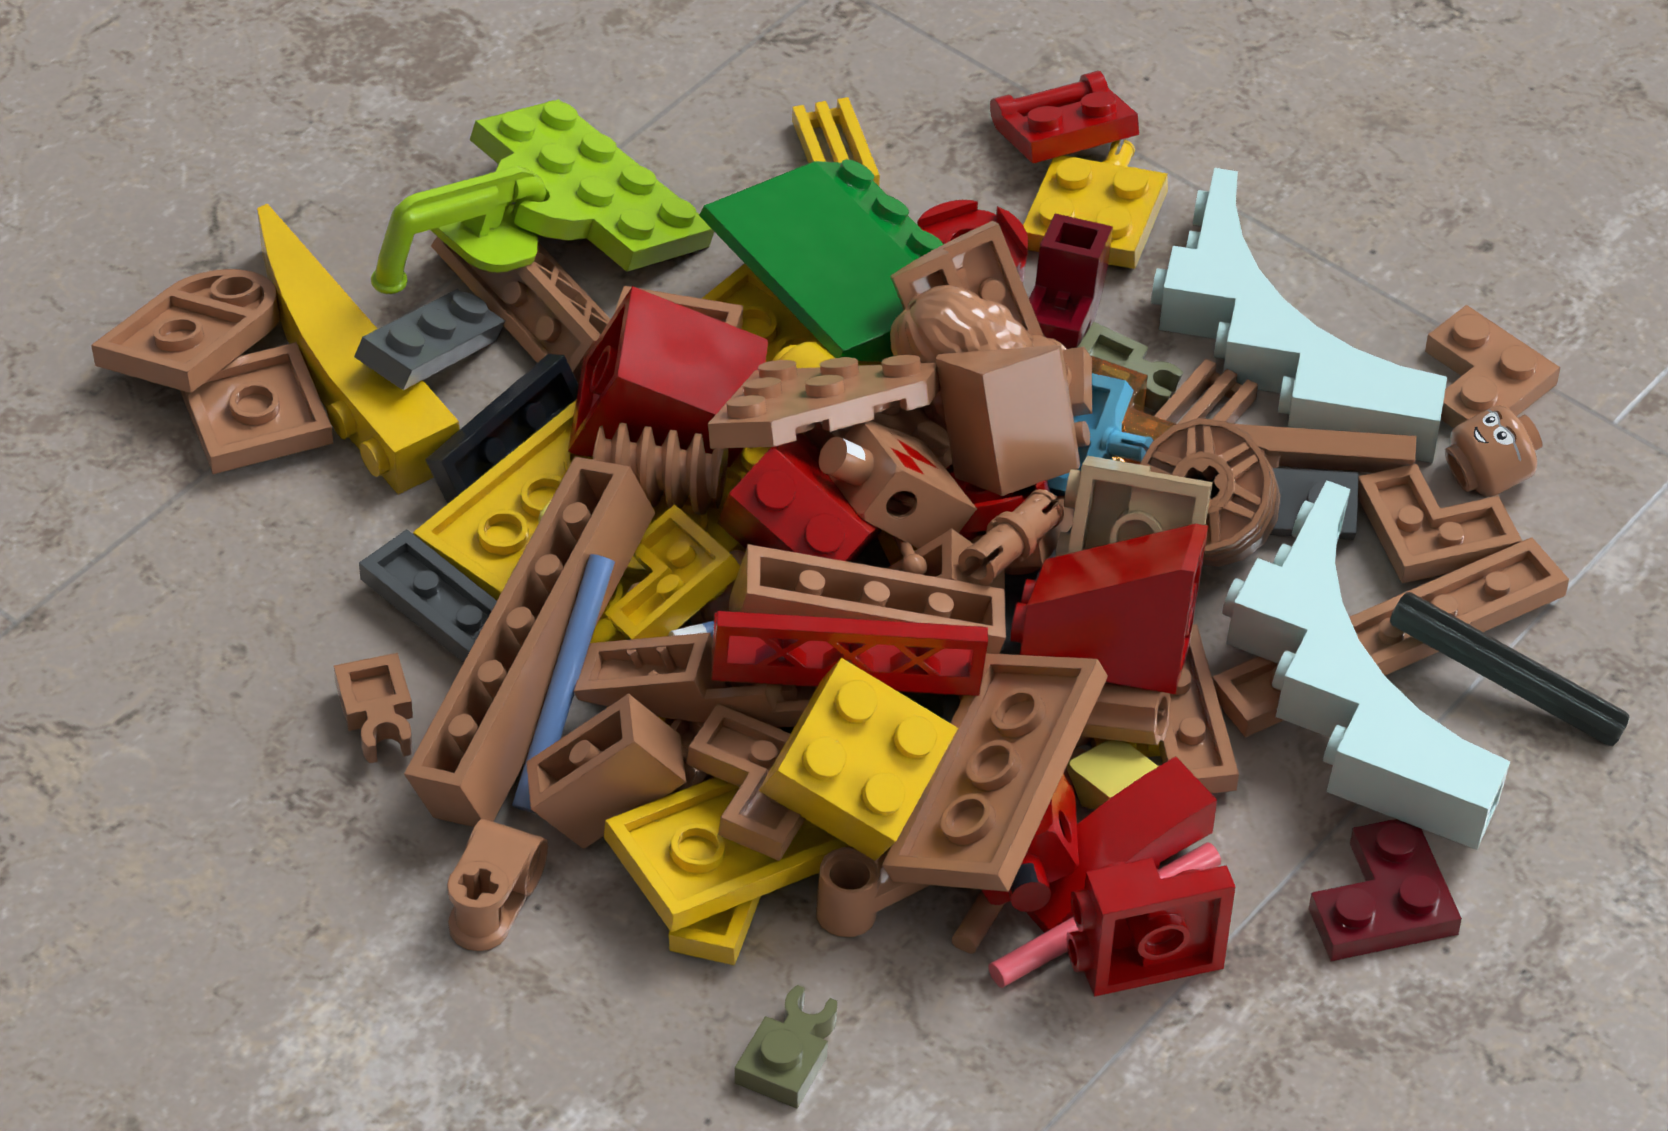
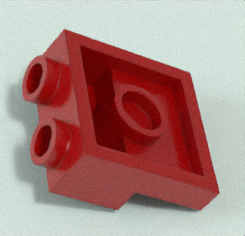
[1066,858,1236,997]

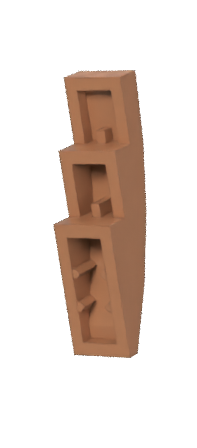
[574,632,817,728]

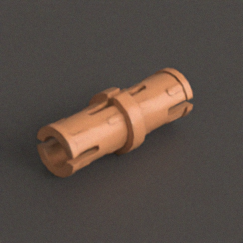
[958,489,1064,586]

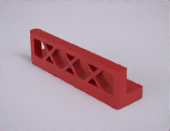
[712,611,988,696]

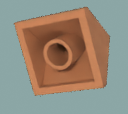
[935,345,1080,496]

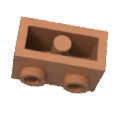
[526,694,686,849]

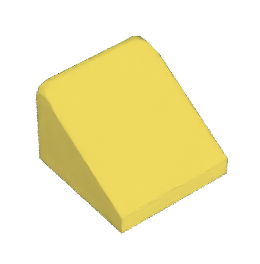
[1067,740,1158,809]

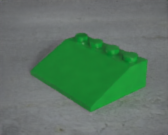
[699,159,944,362]

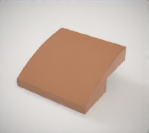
[890,221,1043,336]

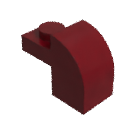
[1029,213,1113,349]

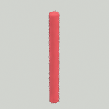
[988,842,1221,988]

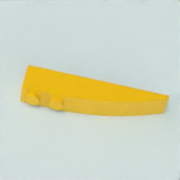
[257,203,460,495]

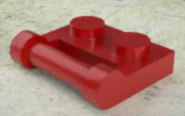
[990,71,1139,163]

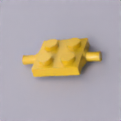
[1023,139,1168,269]

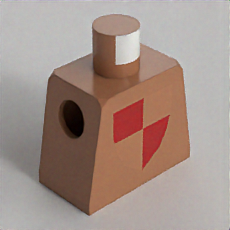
[819,421,977,549]

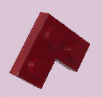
[1309,819,1462,962]

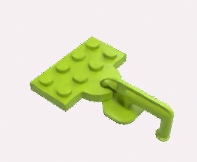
[371,99,714,294]

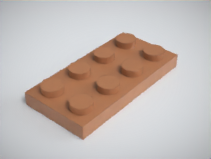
[882,653,1108,892]

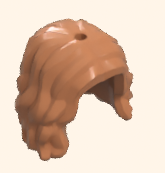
[890,285,1034,433]

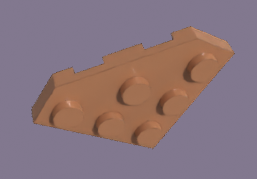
[708,355,940,449]

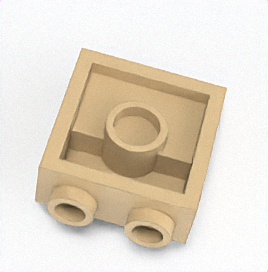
[1055,456,1213,557]

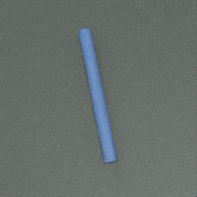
[512,554,615,813]

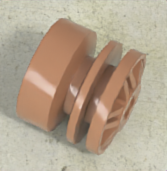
[1140,418,1281,567]

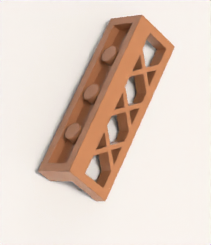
[431,237,610,385]

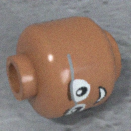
[1445,405,1543,497]

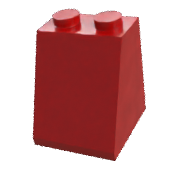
[568,286,768,467]
[717,433,882,563]
[1010,523,1208,694]

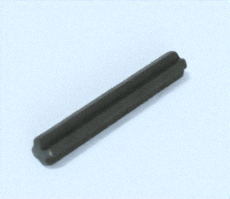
[1390,592,1630,746]

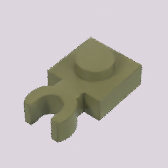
[1078,322,1183,412]
[735,985,837,1109]

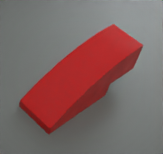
[1026,756,1217,933]

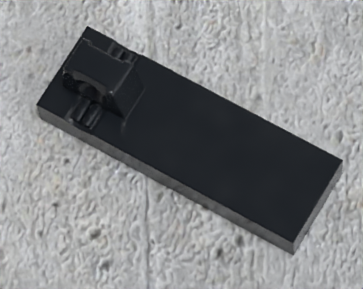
[425,354,579,504]

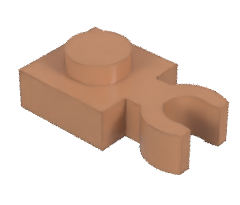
[334,653,413,763]

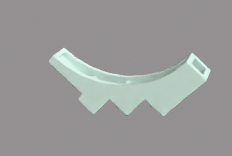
[1151,168,1447,463]
[1222,480,1510,850]

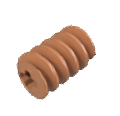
[592,422,728,515]

